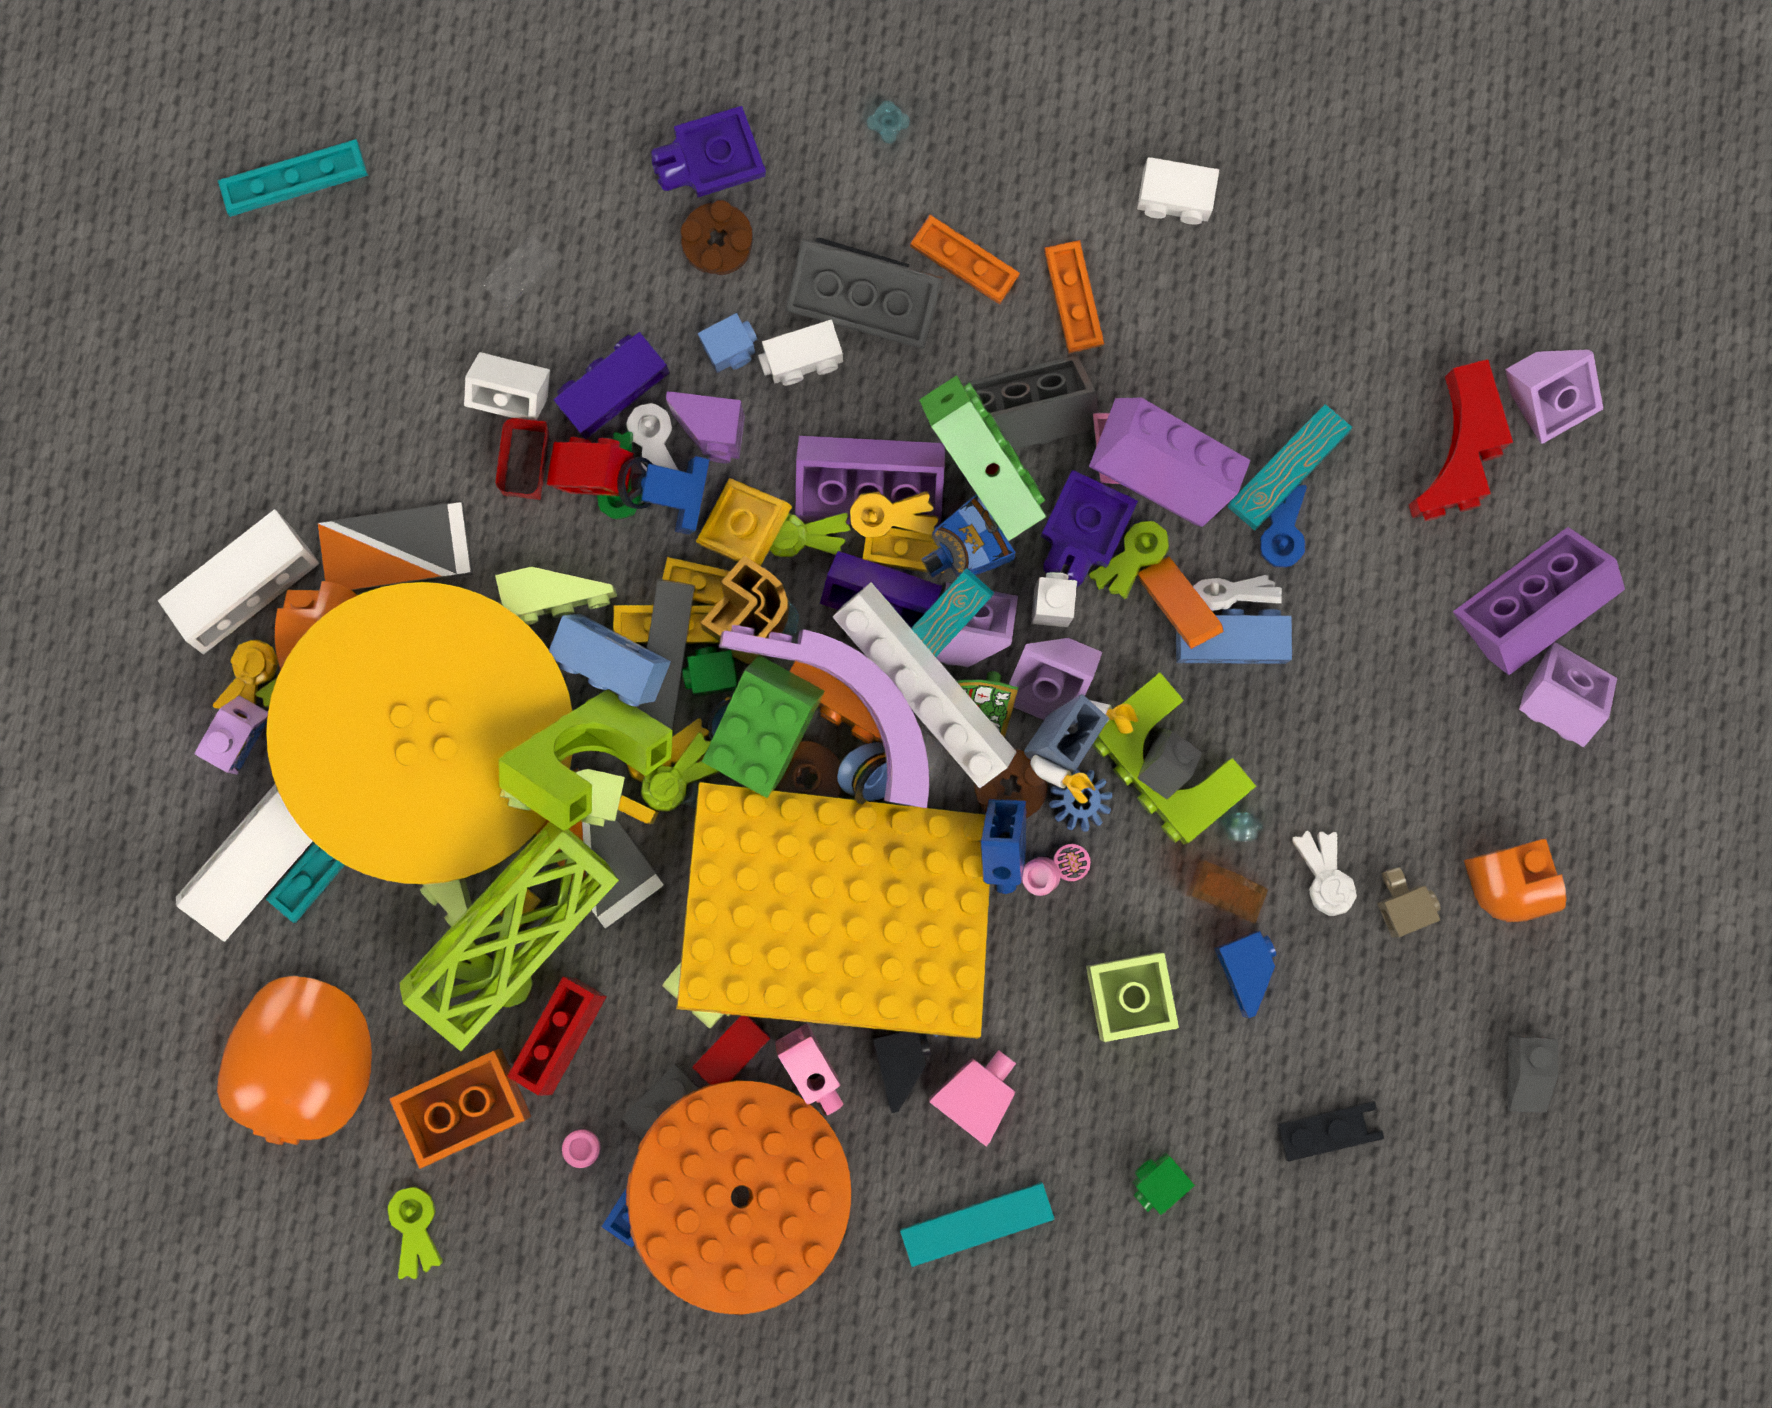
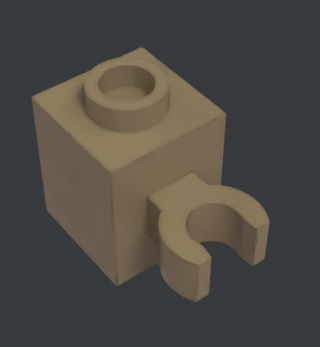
[1377,867,1441,937]

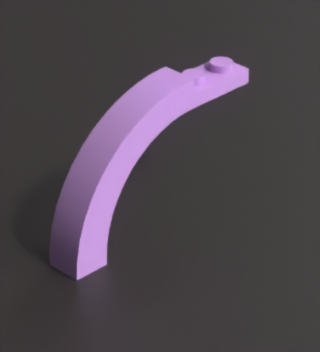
[719,625,929,808]

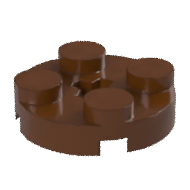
[681,200,753,275]
[773,741,842,798]
[973,749,1048,819]

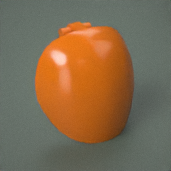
[217,976,372,1145]

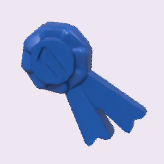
[1260,485,1307,567]

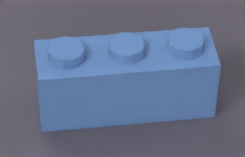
[1176,609,1292,664]
[549,614,671,706]

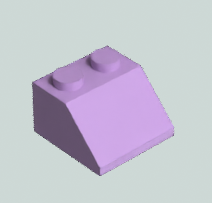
[1519,642,1617,747]

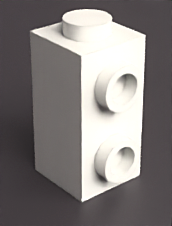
[758,319,843,386]
[1031,572,1077,627]

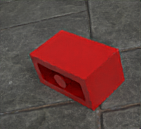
[546,437,634,496]

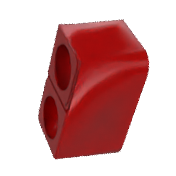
[495,418,549,500]

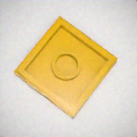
[696,478,792,566]

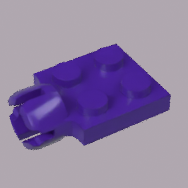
[651,106,766,198]
[1040,470,1138,587]

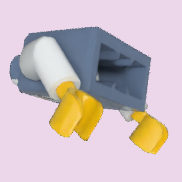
[1024,694,1138,803]

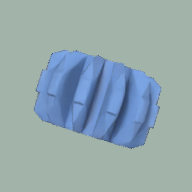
[1049,769,1112,832]

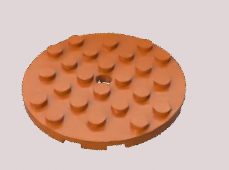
[626,1080,851,1314]

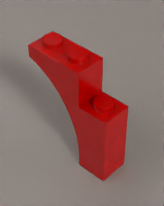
[1408,359,1513,521]

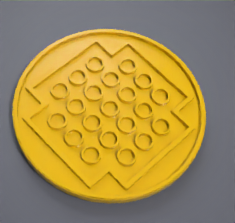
[266,582,573,884]

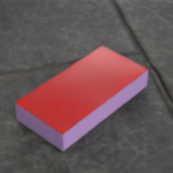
[692,1016,771,1085]

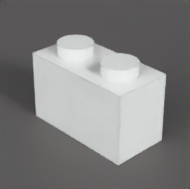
[1137,157,1219,225]
[464,352,550,421]

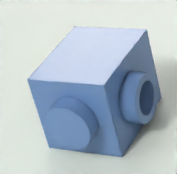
[698,313,758,373]

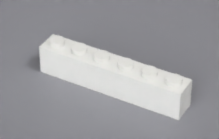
[833,582,1016,788]

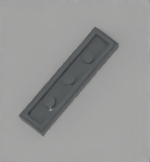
[638,579,695,730]

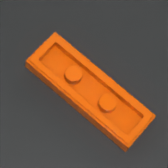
[910,215,1020,305]
[1044,240,1104,353]
[1138,556,1224,649]

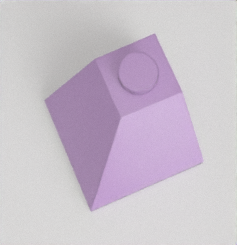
[1505,350,1603,444]
[936,582,1018,667]
[1009,638,1102,720]

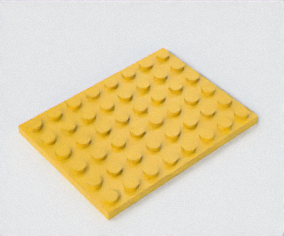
[676,782,990,1039]

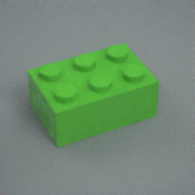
[702,655,825,798]

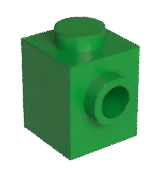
[682,647,738,697]
[1132,1153,1195,1215]

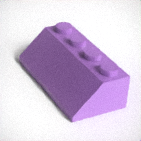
[1089,397,1250,527]
[795,436,945,528]
[1453,527,1625,675]

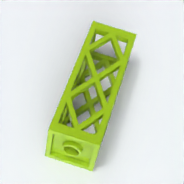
[399,821,619,1051]

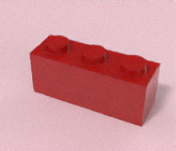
[507,976,607,1096]

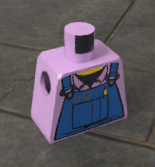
[195,696,268,775]

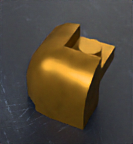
[701,556,789,664]

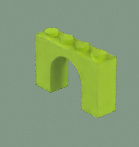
[1092,673,1256,844]
[499,690,673,832]

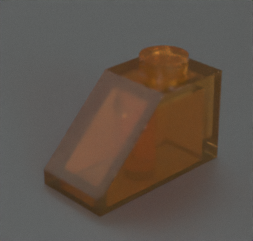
[1186,861,1268,924]

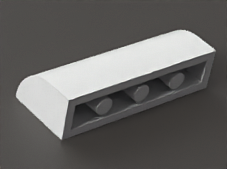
[158,509,320,655]
[176,784,312,942]

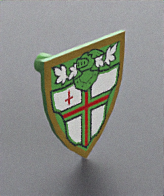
[956,671,1019,737]

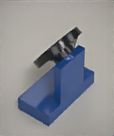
[617,456,710,535]

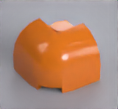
[275,581,358,670]
[1464,838,1566,922]

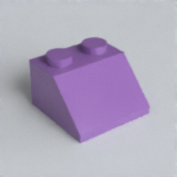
[666,391,745,463]

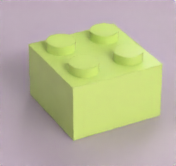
[1086,952,1179,1042]

